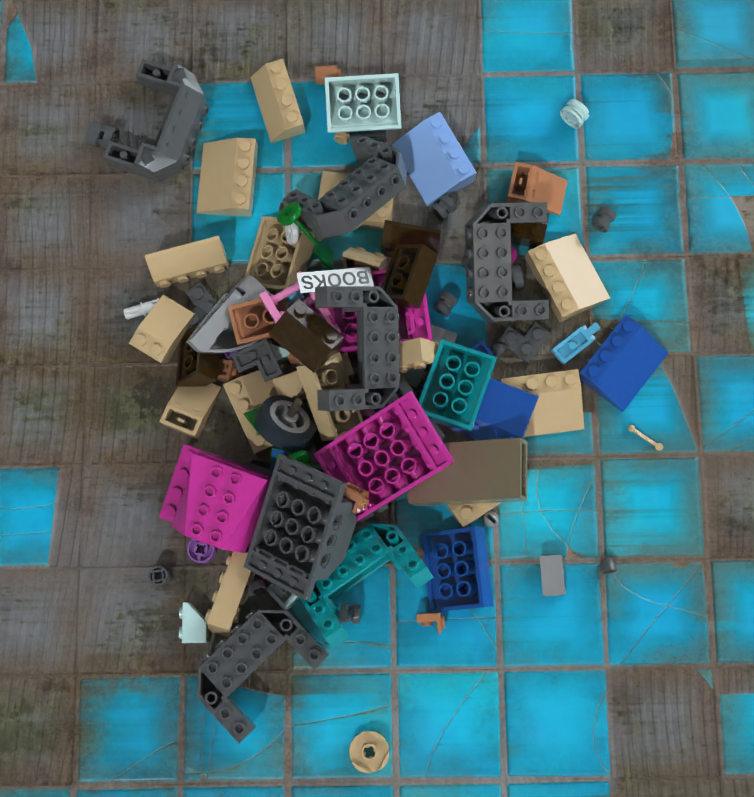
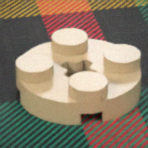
[349,731,390,773]

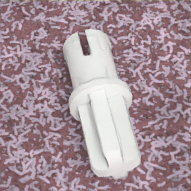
[123,298,159,319]

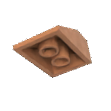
[228,295,289,345]

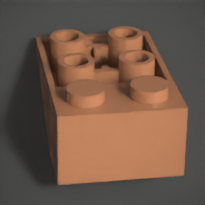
[506,162,568,216]

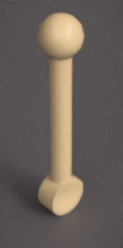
[628,425,663,451]

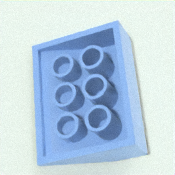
[392,112,477,206]

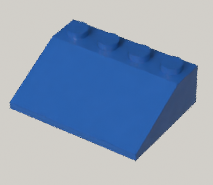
[579,314,668,412]
[443,378,539,440]
[422,526,493,613]

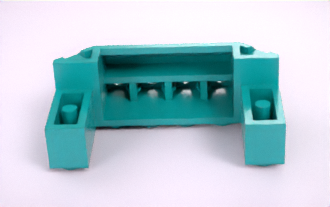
[299,523,434,649]

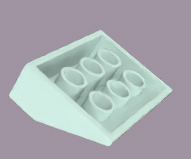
[325,73,402,133]

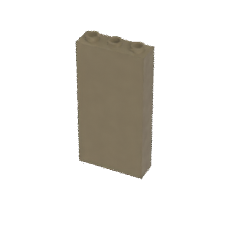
[407,438,527,506]

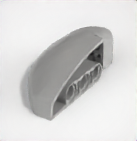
[186,275,271,354]

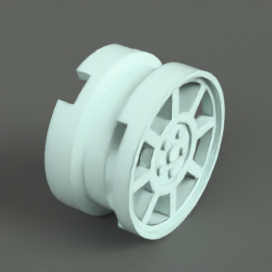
[560,99,590,129]

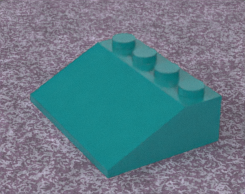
[419,339,497,431]

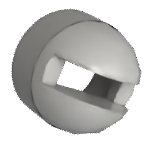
[483,511,499,528]

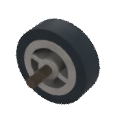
[255,395,317,451]

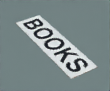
[297,267,374,293]

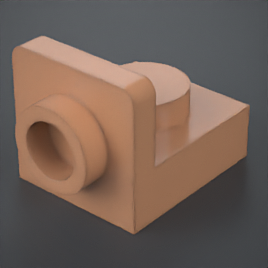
[217,359,242,381]
[343,482,370,514]
[416,612,445,633]

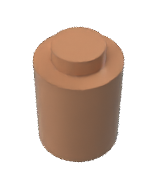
[315,65,341,85]

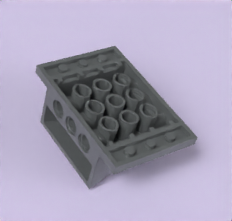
[244,454,357,600]

